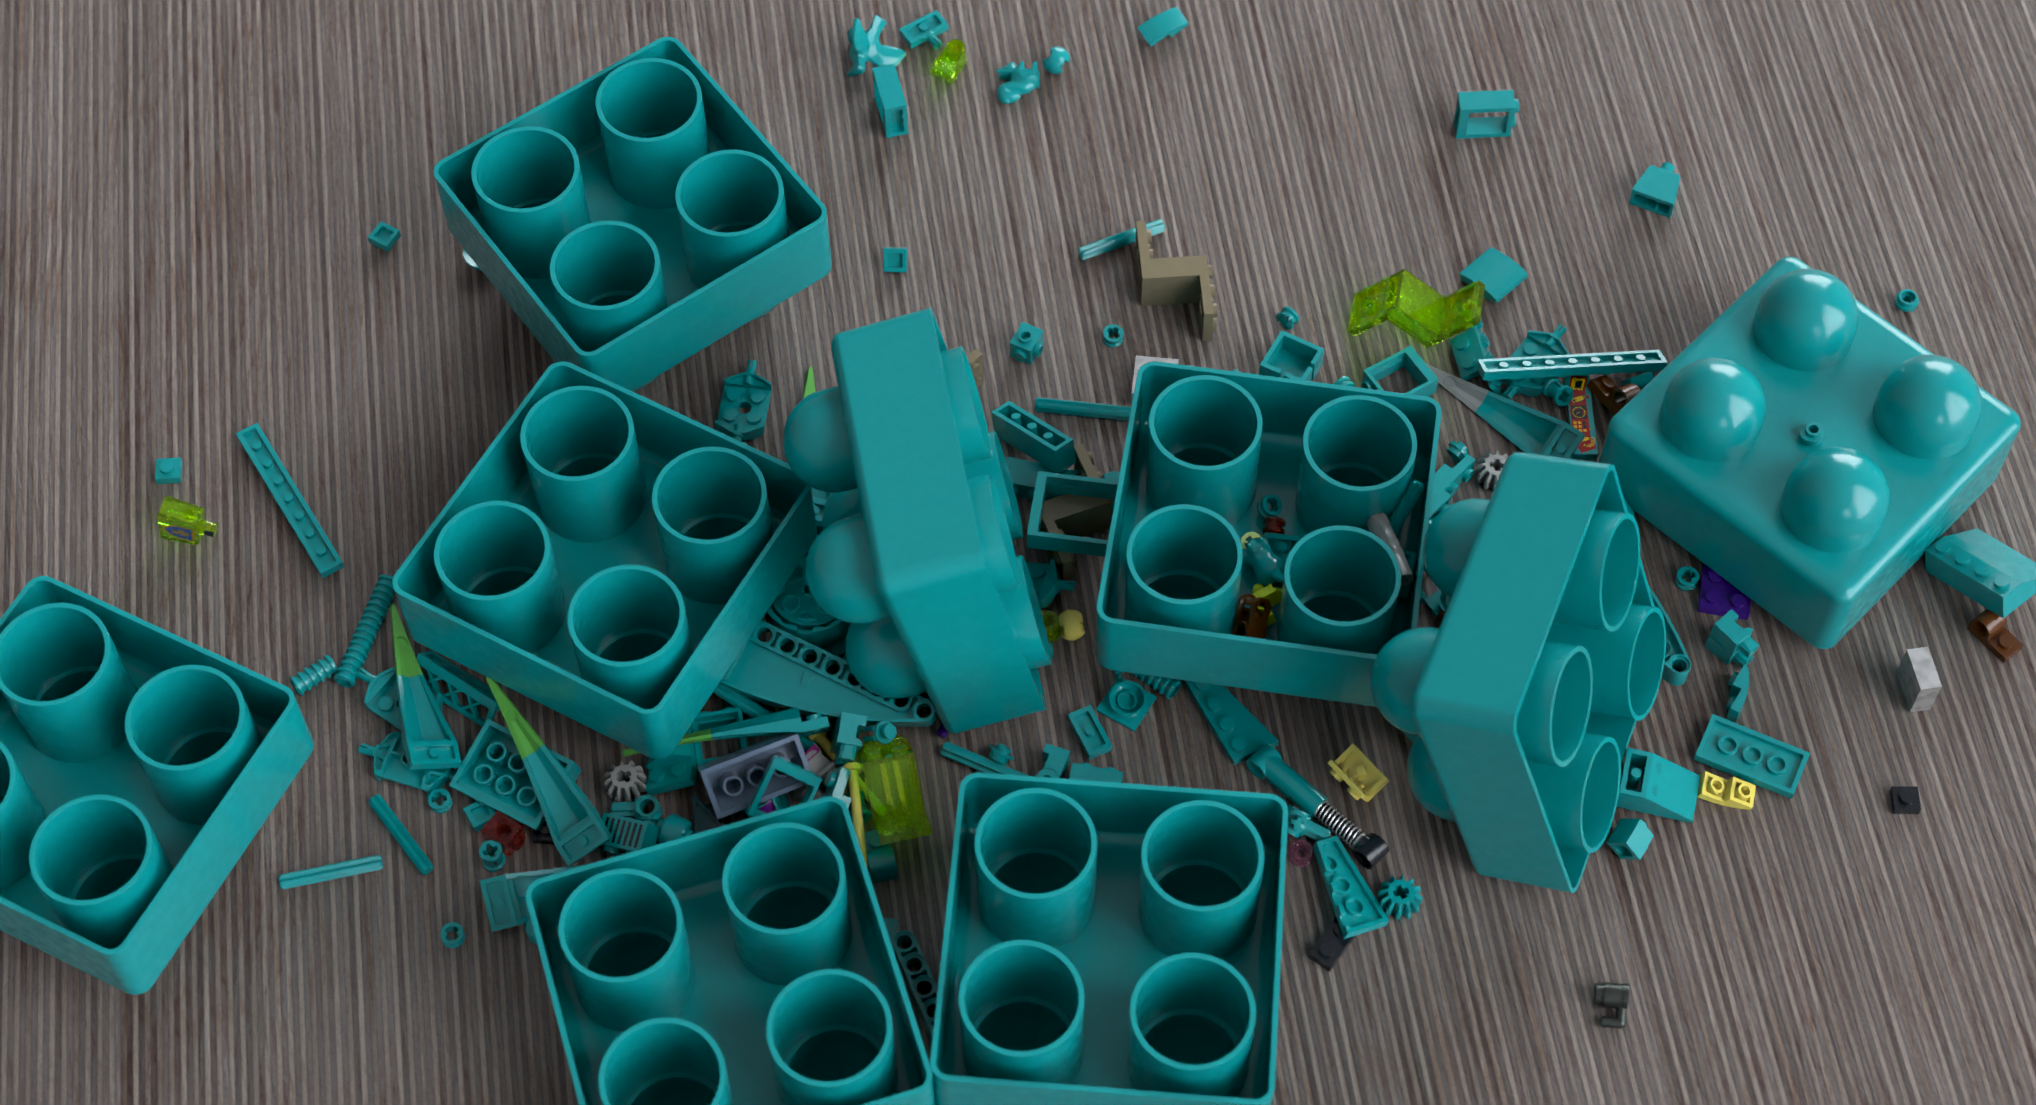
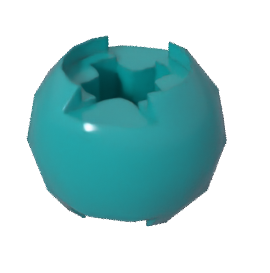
[1042,46,1070,75]

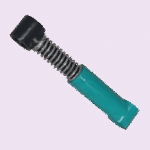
[1246,744,1389,869]

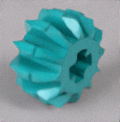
[1377,874,1423,921]

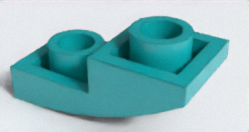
[1137,7,1189,47]
[1725,665,1749,723]

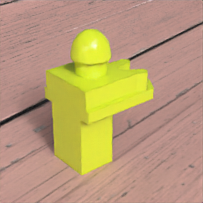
[1252,584,1282,626]

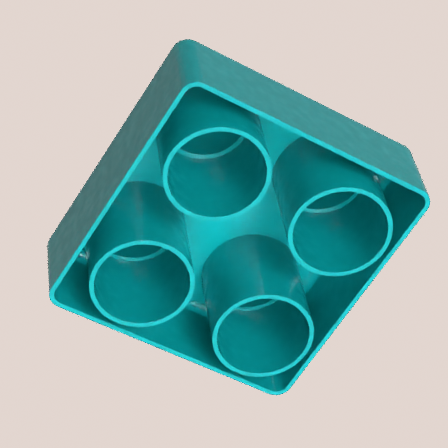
[433,37,832,392]
[1599,256,2021,649]
[783,307,1052,734]
[392,361,817,759]
[1096,361,1442,707]
[1371,452,1666,893]
[0,576,314,995]
[930,773,1288,1105]
[526,796,935,1105]

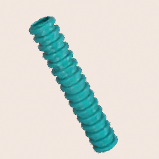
[334,574,395,688]

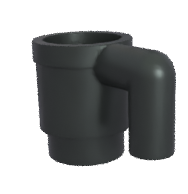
[1594,982,1629,1028]

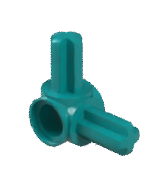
[611,795,663,845]
[1287,805,1331,841]

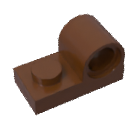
[1587,375,1641,415]
[1967,609,2023,663]

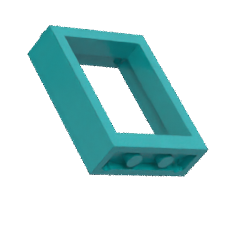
[1027,471,1118,557]

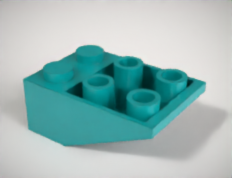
[1616,747,1700,823]

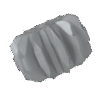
[1475,450,1508,491]
[603,760,647,802]

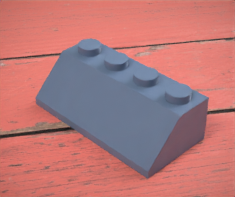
[697,732,811,819]

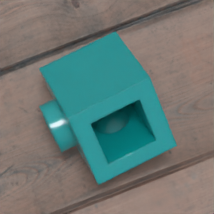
[1010,322,1044,365]
[1607,818,1654,860]

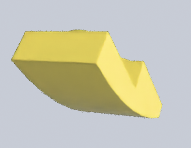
[1697,771,1756,810]

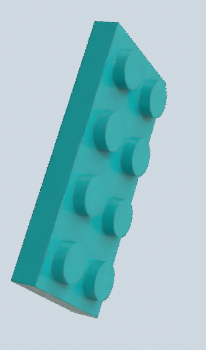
[1694,714,1810,799]

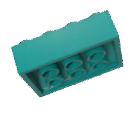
[1925,528,2036,618]
[449,719,582,831]

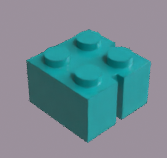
[1259,330,1324,381]

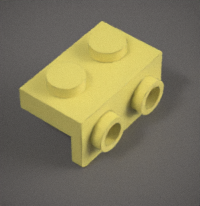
[1328,744,1389,802]

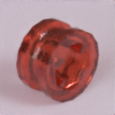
[1262,517,1286,534]

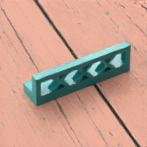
[416,650,511,727]

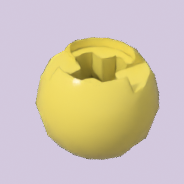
[1058,609,1085,641]

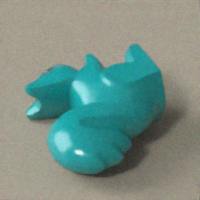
[996,61,1040,104]

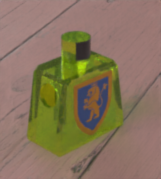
[157,495,218,545]

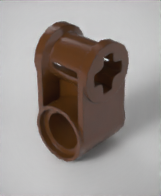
[1232,593,1271,639]

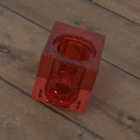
[482,811,526,857]

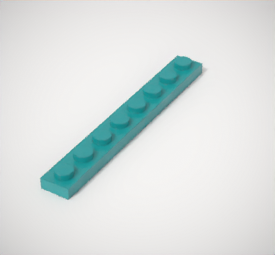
[1476,350,1668,381]
[236,422,345,579]

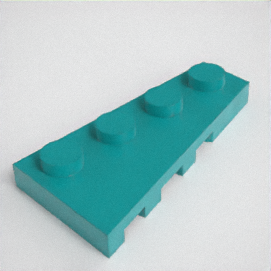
[1185,680,1279,766]
[1313,836,1389,939]

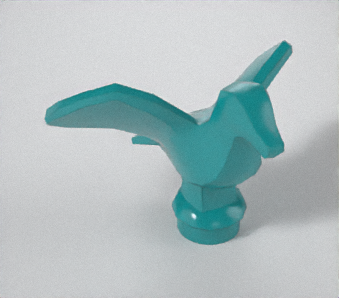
[846,15,906,77]

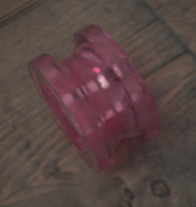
[1289,840,1313,867]

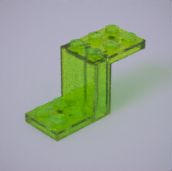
[1348,269,1485,348]
[857,735,932,845]

